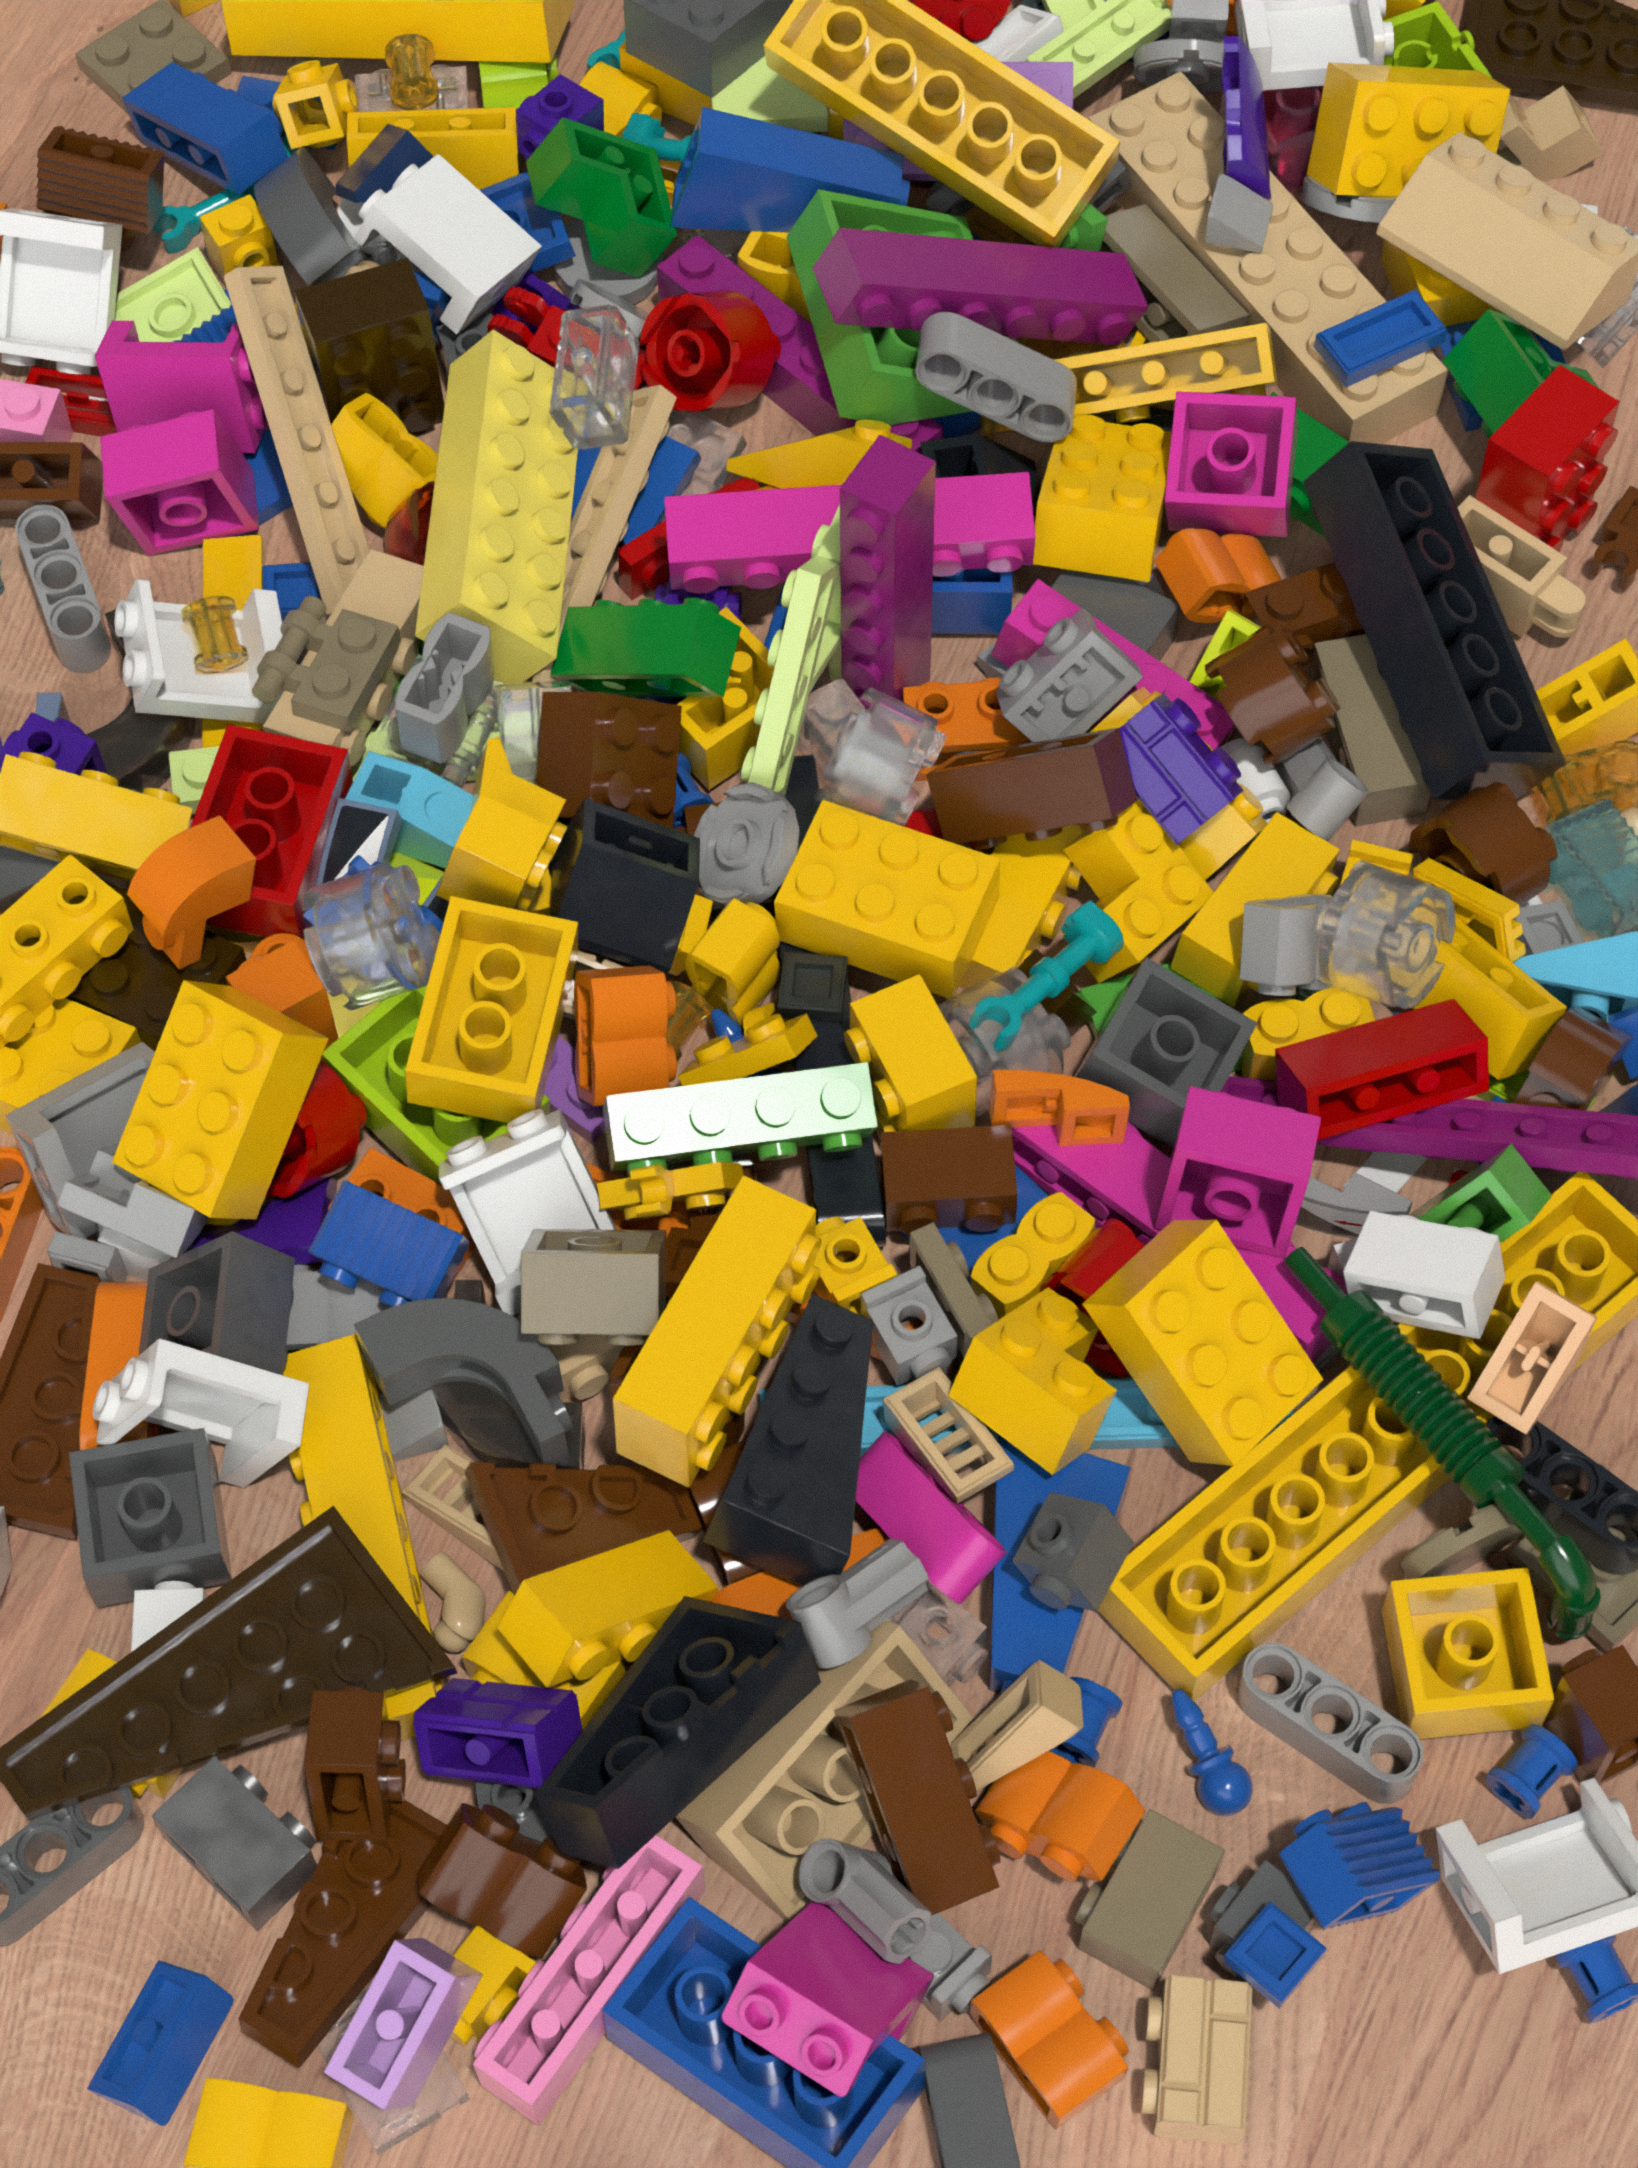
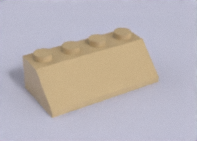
[1376,132,1638,350]
[676,1621,973,1923]

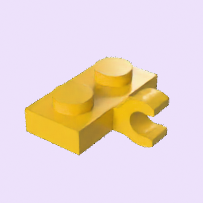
[678,1003,818,1086]
[597,1162,743,1221]

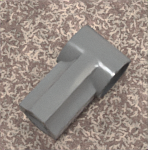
[1277,738,1370,841]
[786,1538,929,1669]
[799,1839,934,1964]

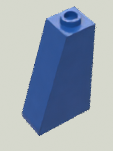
[670,107,910,232]
[990,1435,1131,1696]

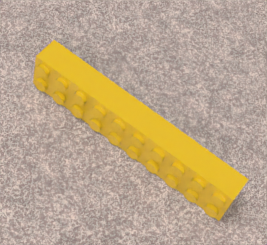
[1098,1172,1638,1702]

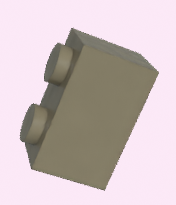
[1074,1809,1225,1991]

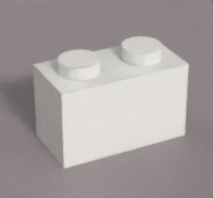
[1343,1211,1506,1339]

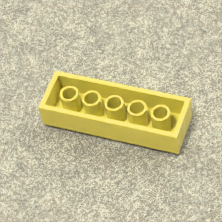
[415,329,585,691]

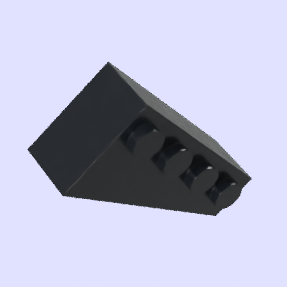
[703,1294,873,1586]
[536,1596,821,1869]

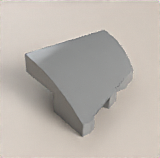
[57,1143,209,1258]

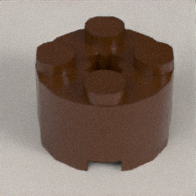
[1205,624,1341,768]
[1408,782,1558,907]

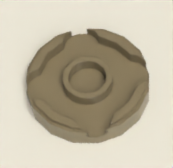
[1400,1503,1522,1579]

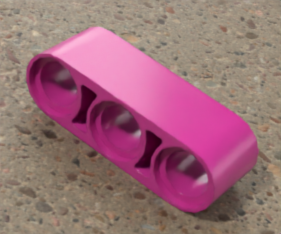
[856,1430,1007,1605]

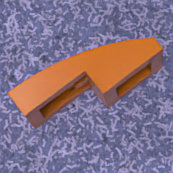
[989,1070,1130,1147]

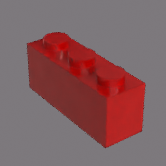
[1275,999,1489,1140]

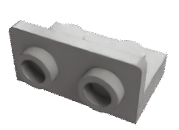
[996,608,1143,742]

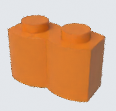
[1154,528,1282,623]
[574,965,677,1106]
[975,1751,1146,1882]
[969,1950,1129,2129]

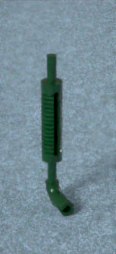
[1284,1247,1601,1640]

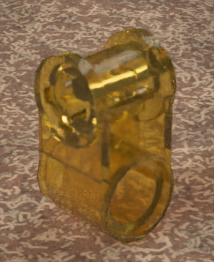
[1532,740,1638,836]

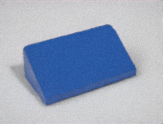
[87,1960,234,2126]

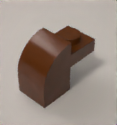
[1513,1006,1633,1111]

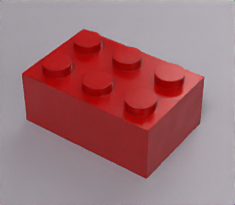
[1475,365,1620,552]
[190,724,353,939]

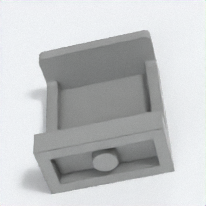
[5,1042,155,1239]

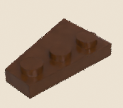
[464,1462,704,1595]

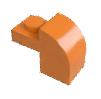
[127,816,256,969]

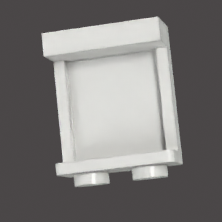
[1234,0,1394,91]
[354,154,542,335]
[0,208,123,375]
[114,579,284,723]
[439,1109,617,1316]
[93,1338,309,1488]
[1436,1778,1638,1974]

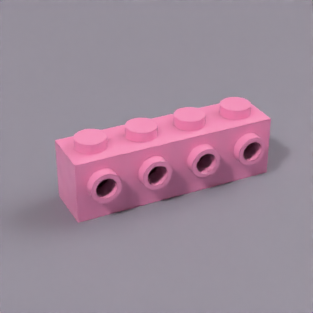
[473,1835,706,2126]

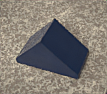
[336,124,434,203]

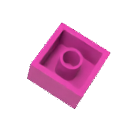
[1164,391,1298,537]
[100,409,259,556]
[1155,1086,1321,1259]

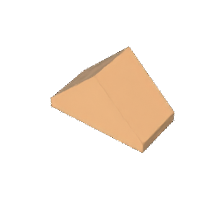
[1467,1281,1598,1435]

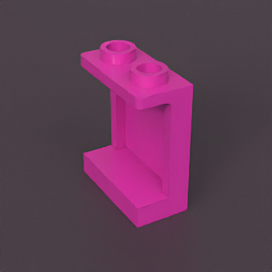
[95,321,270,453]
[722,1901,935,2097]

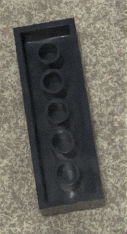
[1303,441,1566,800]

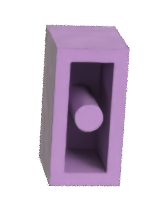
[324,1938,483,2111]

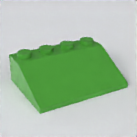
[786,189,973,425]

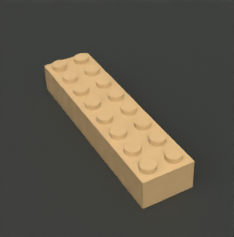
[1088,71,1448,444]

